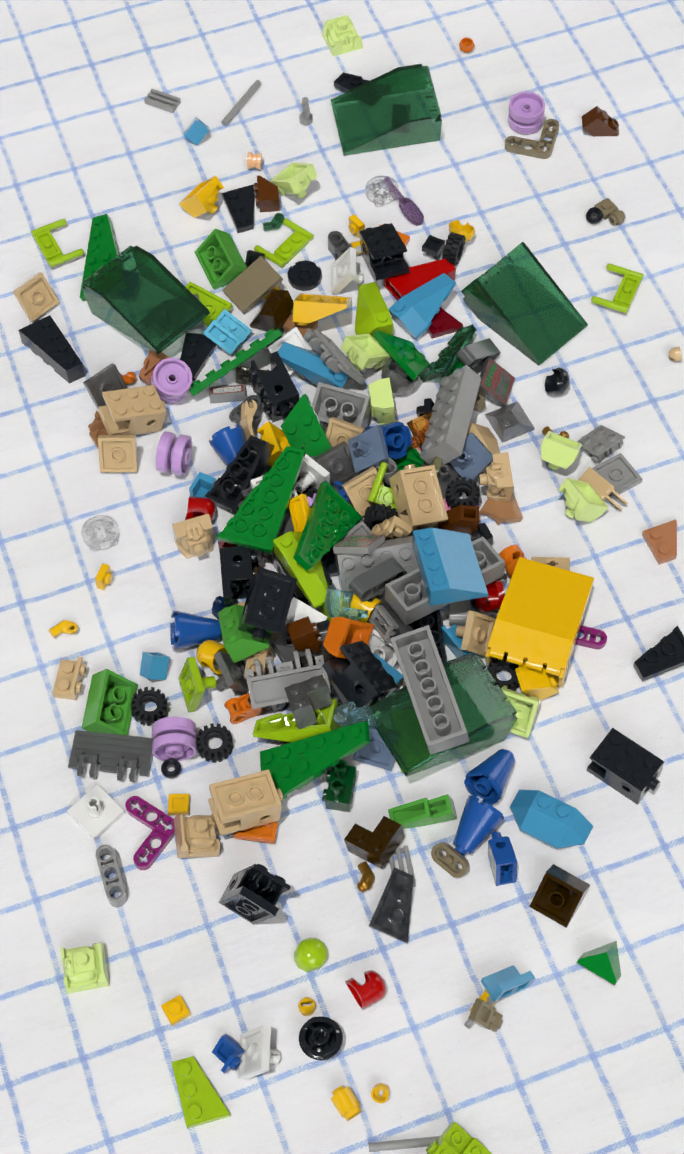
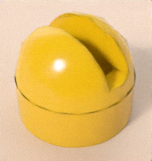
[298,997,316,1016]
[371,1083,390,1103]

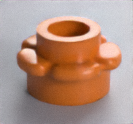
[459,37,475,53]

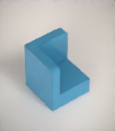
[184,117,209,145]
[189,472,216,498]
[140,652,169,680]

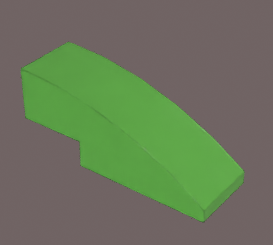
[388,794,457,829]

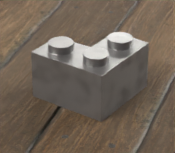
[285,674,333,729]

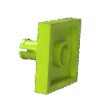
[178,657,216,712]

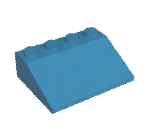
[412,528,488,606]

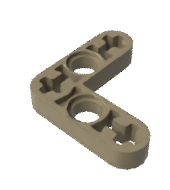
[504,119,559,159]

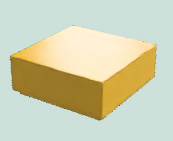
[168,794,190,816]

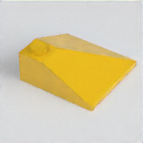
[293,293,352,326]

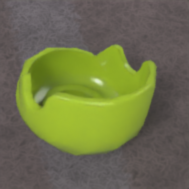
[294,938,328,972]

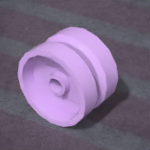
[508,91,545,134]
[150,358,192,404]
[156,431,192,476]
[152,717,197,761]

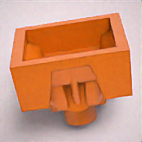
[323,616,374,659]

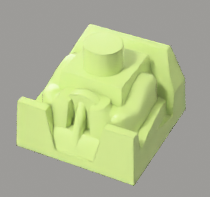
[322,15,363,57]
[270,162,318,198]
[340,334,391,372]
[368,378,395,425]
[541,431,583,470]
[558,478,609,522]
[490,685,541,738]
[60,942,109,994]

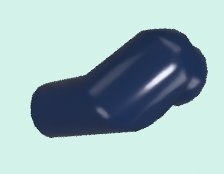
[212,596,225,620]

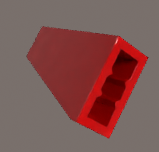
[384,258,456,301]

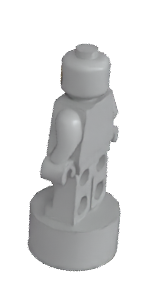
[299,97,312,126]

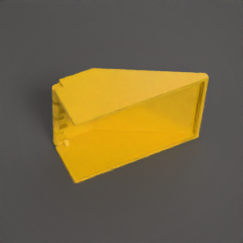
[485,557,594,687]

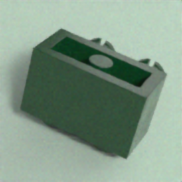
[322,759,357,812]

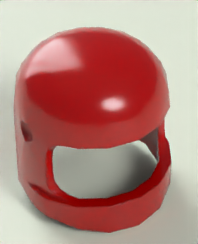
[185,497,215,522]
[474,581,504,612]
[345,970,386,1009]

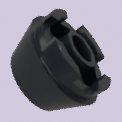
[299,1016,343,1060]

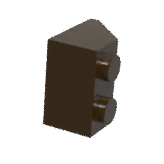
[250,289,294,331]
[529,864,590,928]

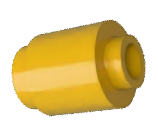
[331,1085,362,1121]

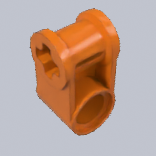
[224,693,264,724]

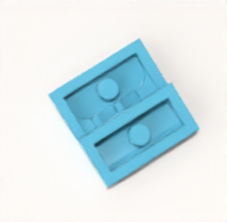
[203,309,252,356]

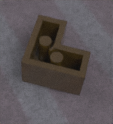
[344,816,405,869]

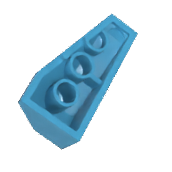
[388,273,456,339]
[278,342,349,388]

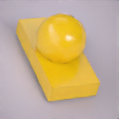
[289,493,311,532]

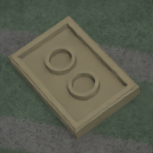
[222,256,283,314]

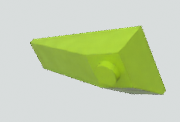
[355,282,393,341]
[273,531,331,609]
[253,699,339,742]

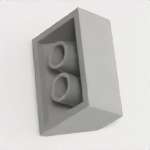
[312,382,371,429]

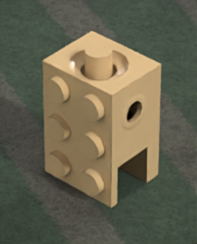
[98,385,166,435]
[389,464,448,531]
[208,770,283,836]

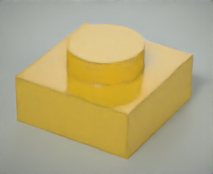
[348,214,365,239]
[95,563,113,590]
[161,995,191,1026]

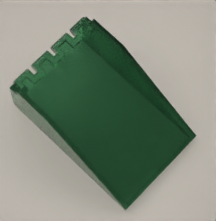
[331,64,442,156]
[461,242,588,366]
[82,245,210,354]
[365,654,518,777]

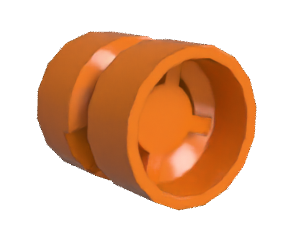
[499,544,527,579]

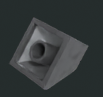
[485,401,535,443]

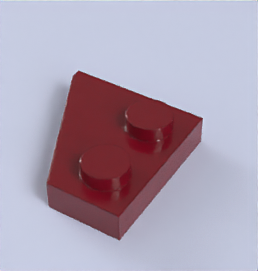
[427,307,463,339]

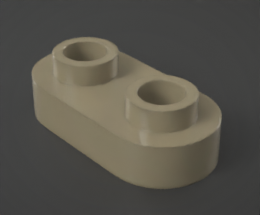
[431,842,470,878]

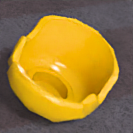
[449,220,475,242]

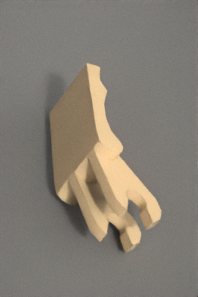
[240,399,257,441]
[578,467,628,511]

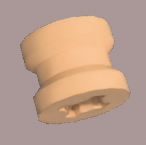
[247,152,262,170]

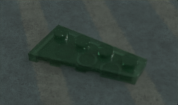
[419,324,477,382]

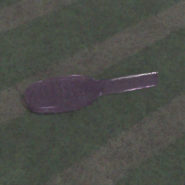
[383,177,424,226]

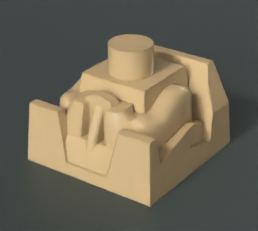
[478,452,514,502]
[172,513,214,559]
[174,814,220,858]

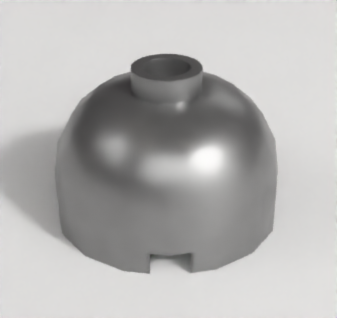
[381,359,418,393]

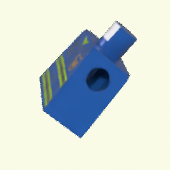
[488,832,517,886]

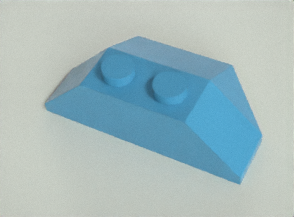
[510,790,593,849]

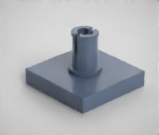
[348,425,389,475]
[449,433,493,483]
[353,724,400,771]

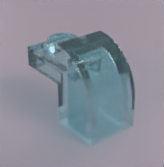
[325,588,368,621]
[333,702,377,728]

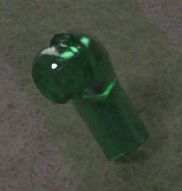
[263,213,285,231]

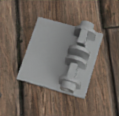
[577,425,625,463]

